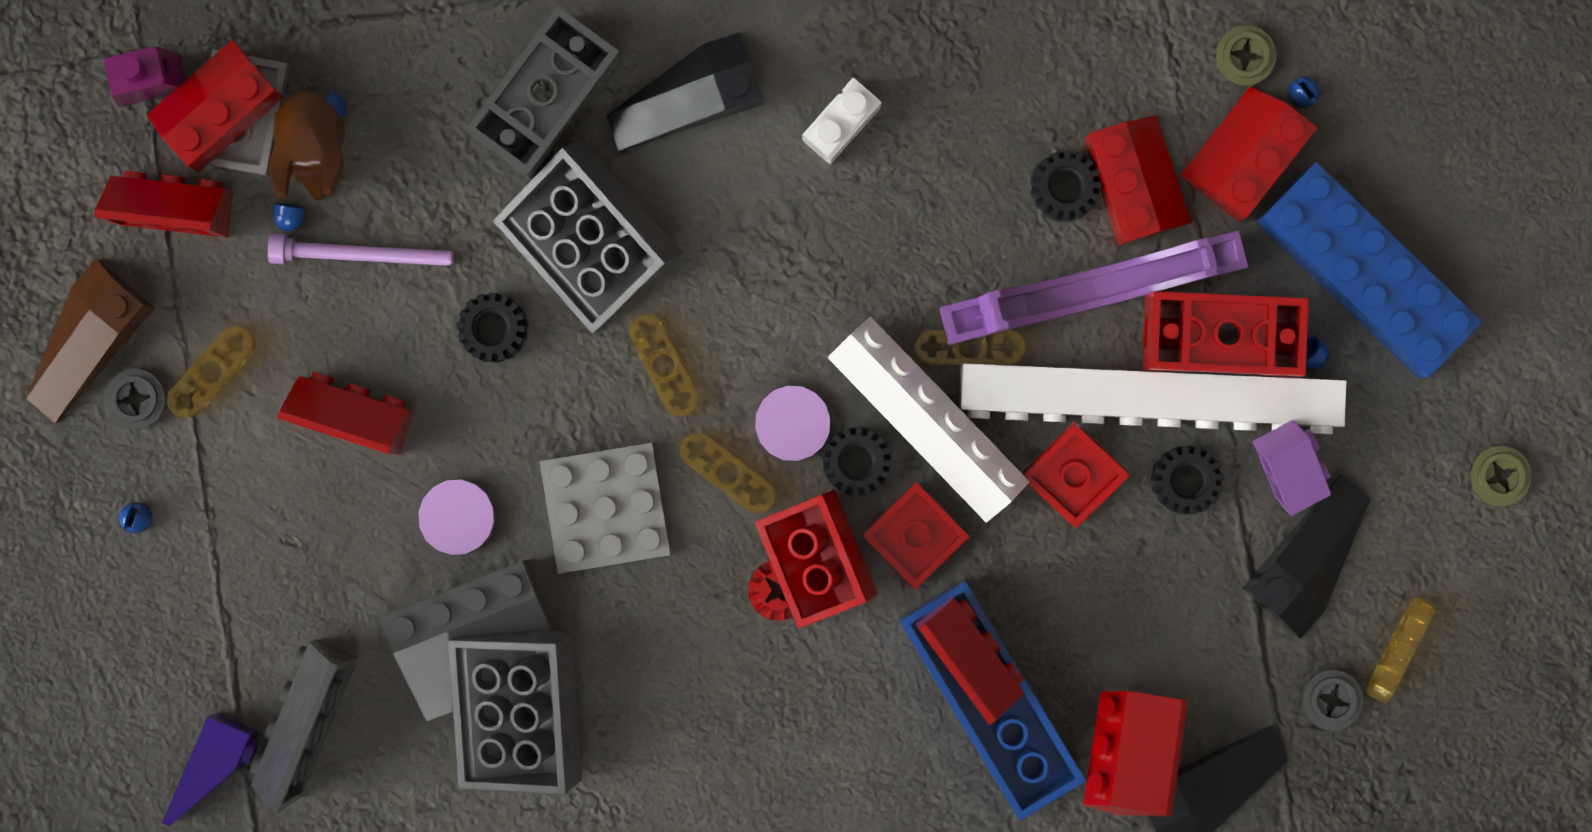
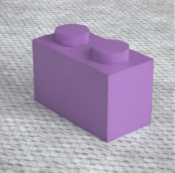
[1253,420,1331,516]

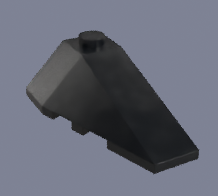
[607,32,762,152]
[1242,474,1370,639]
[1146,725,1288,832]

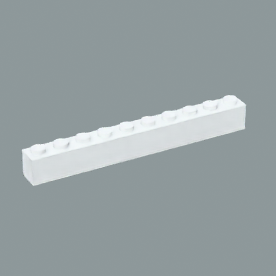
[959,364,1346,434]

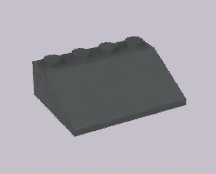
[493,139,683,334]
[379,560,555,722]
[448,631,583,794]
[250,640,358,813]

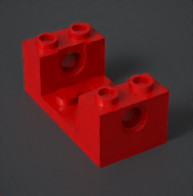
[1142,291,1309,378]

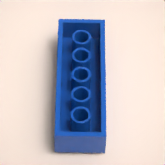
[1255,162,1482,379]
[898,580,1086,821]

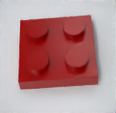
[1022,421,1130,528]
[862,482,970,590]

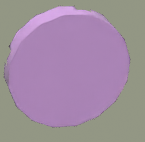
[755,386,830,461]
[418,479,495,555]

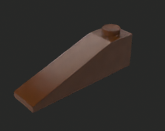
[26,259,155,423]

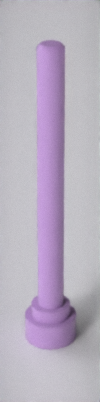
[268,233,454,266]

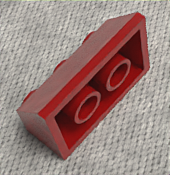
[147,39,284,173]
[1180,86,1318,222]
[1084,115,1191,247]
[94,170,233,238]
[277,371,414,455]
[754,489,878,629]
[915,596,1025,725]
[1083,691,1188,817]

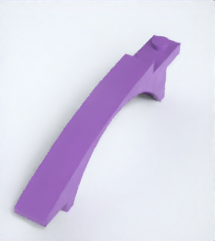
[939,230,1248,345]

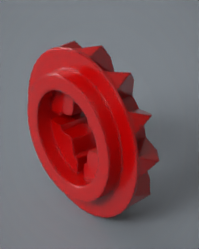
[748,561,793,621]

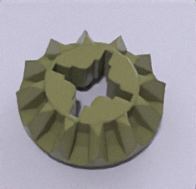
[1215,25,1276,86]
[1469,446,1532,507]

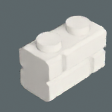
[802,78,882,165]

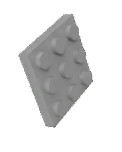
[539,443,671,574]

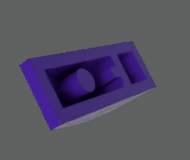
[162,713,259,826]

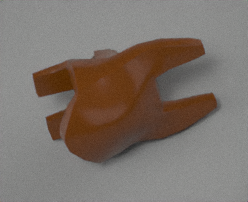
[269,91,345,200]

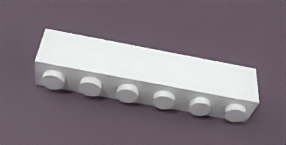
[828,316,1029,523]

